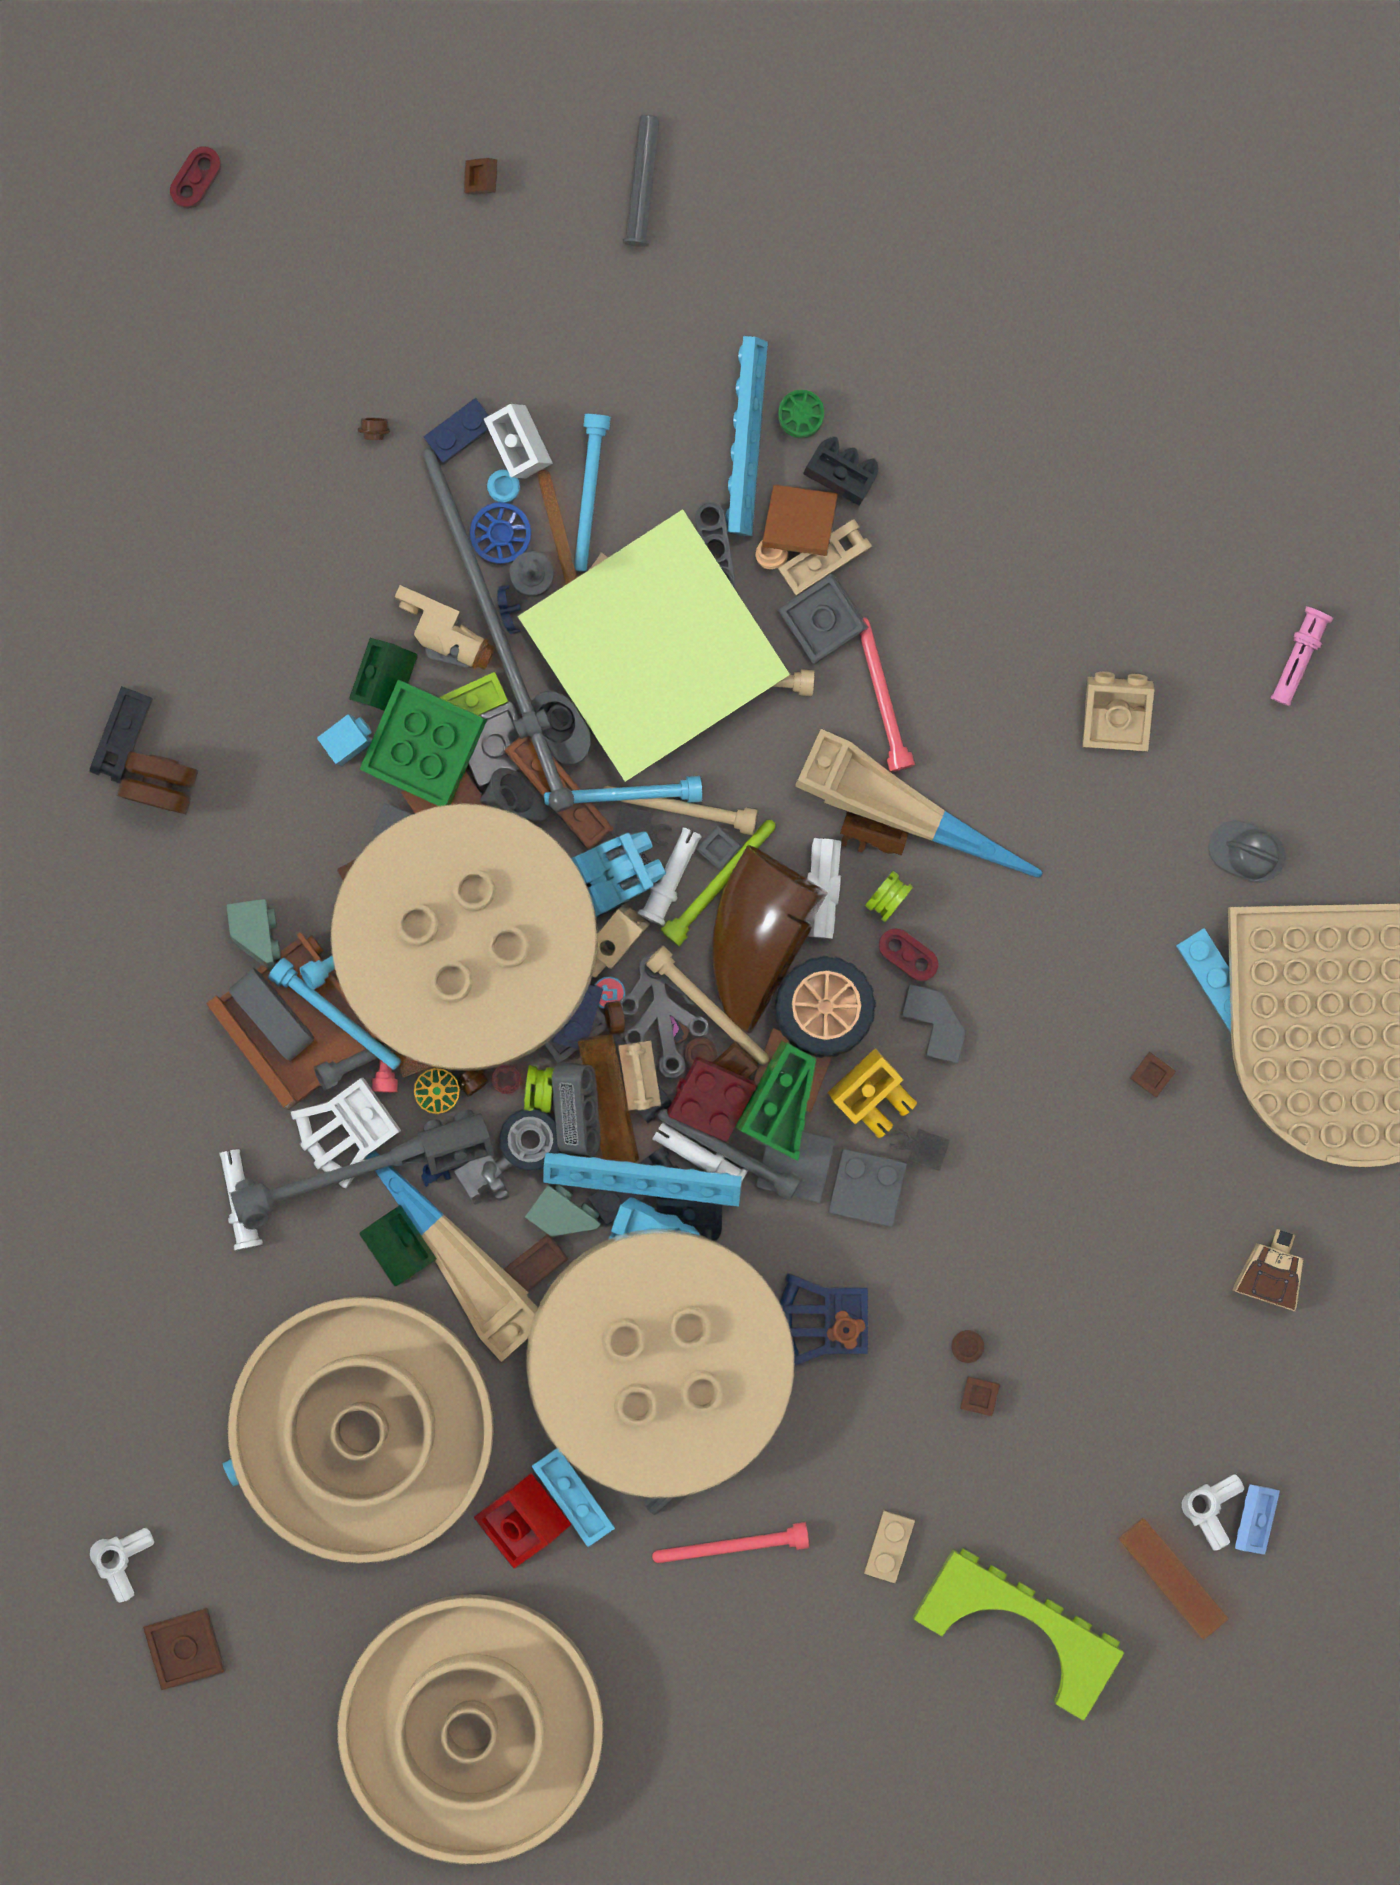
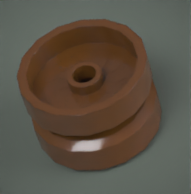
[117,751,198,815]

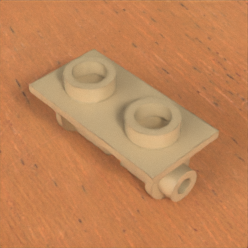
[618,1041,661,1110]

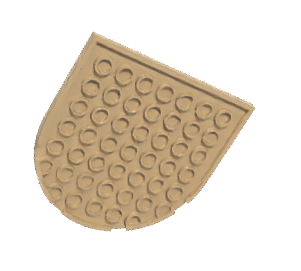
[1228,904,1400,1167]

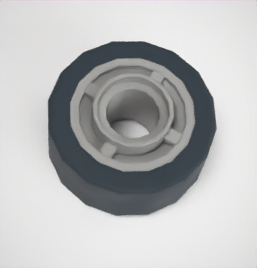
[499,1108,559,1170]

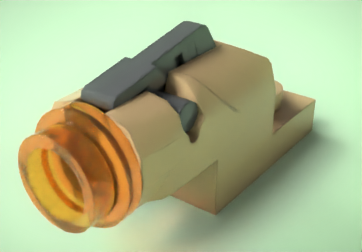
[395,585,496,670]

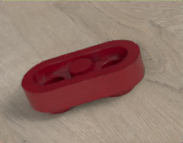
[170,146,221,209]
[879,928,938,981]

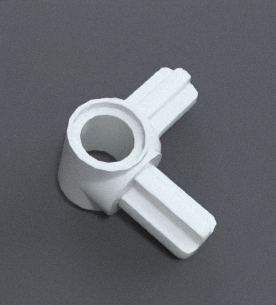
[1182,1474,1244,1551]
[90,1528,154,1603]

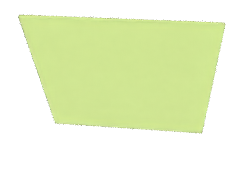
[518,510,790,782]

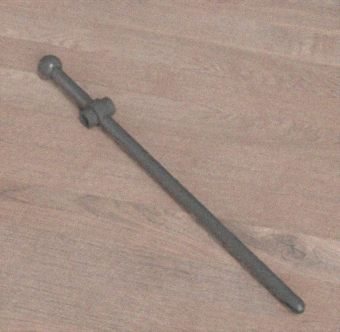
[423,447,575,812]

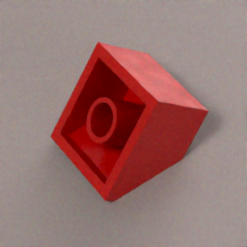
[474,1473,572,1568]

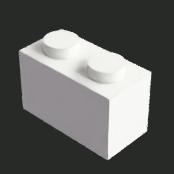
[484,404,553,479]

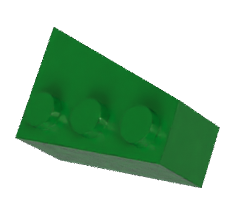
[735,1041,816,1161]

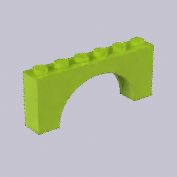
[913,1548,1124,1721]

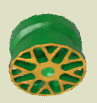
[414,1068,460,1114]

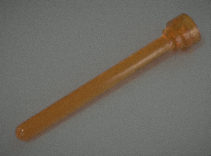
[538,470,577,585]

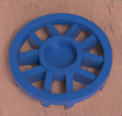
[470,502,531,564]

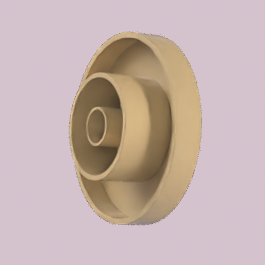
[331,804,598,1071]
[527,1229,794,1497]
[228,1296,494,1563]
[338,1594,603,1864]

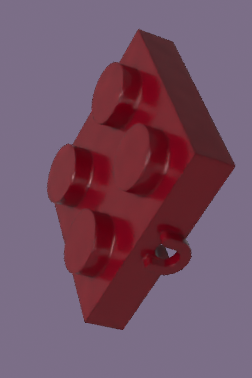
[667,1056,756,1142]

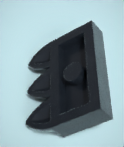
[803,437,878,506]
[657,1197,722,1242]

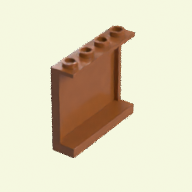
[206,932,381,1110]

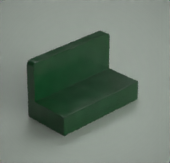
[349,638,417,711]
[360,1205,437,1286]

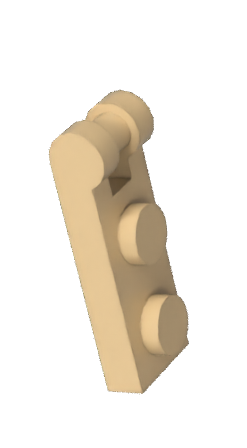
[778,519,872,596]

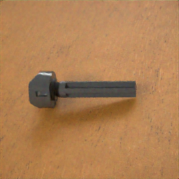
[510,551,554,597]

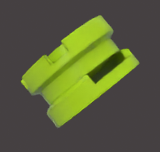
[865,871,913,922]
[524,1065,554,1113]

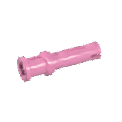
[1271,607,1333,707]

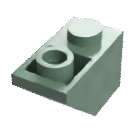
[226,899,281,971]
[525,1184,601,1236]

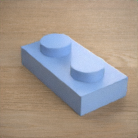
[1235,1484,1280,1555]

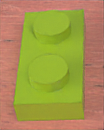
[440,672,509,715]

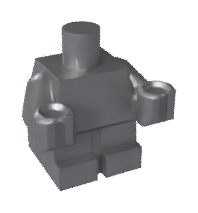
[454,1155,512,1205]

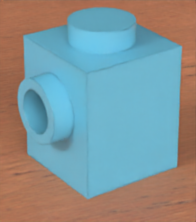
[317,714,372,766]

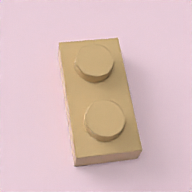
[864,1510,915,1583]

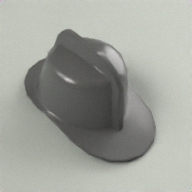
[531,691,591,764]
[481,768,553,821]
[1209,820,1286,883]

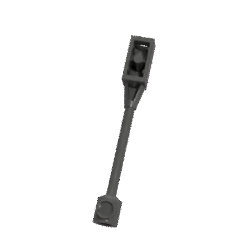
[230,1110,494,1230]

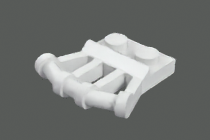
[291,1078,401,1189]

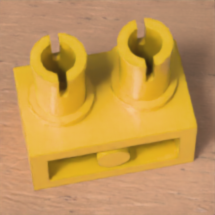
[827,1048,917,1138]

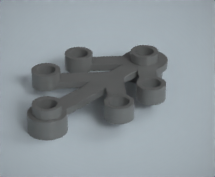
[620,952,709,1079]

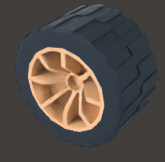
[775,956,876,1058]

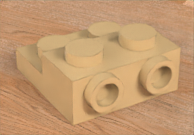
[1082,672,1154,751]

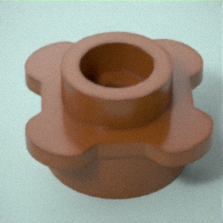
[827,1311,865,1349]

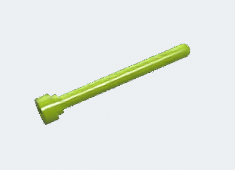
[660,820,776,947]

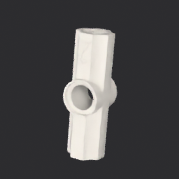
[806,838,841,939]

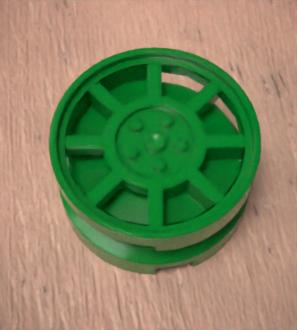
[778,389,824,438]

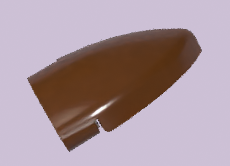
[713,845,828,1034]

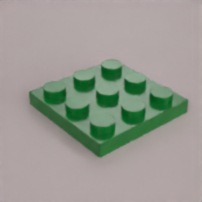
[359,680,488,807]

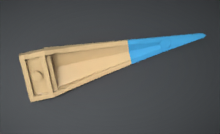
[795,729,1043,877]
[357,1146,538,1362]

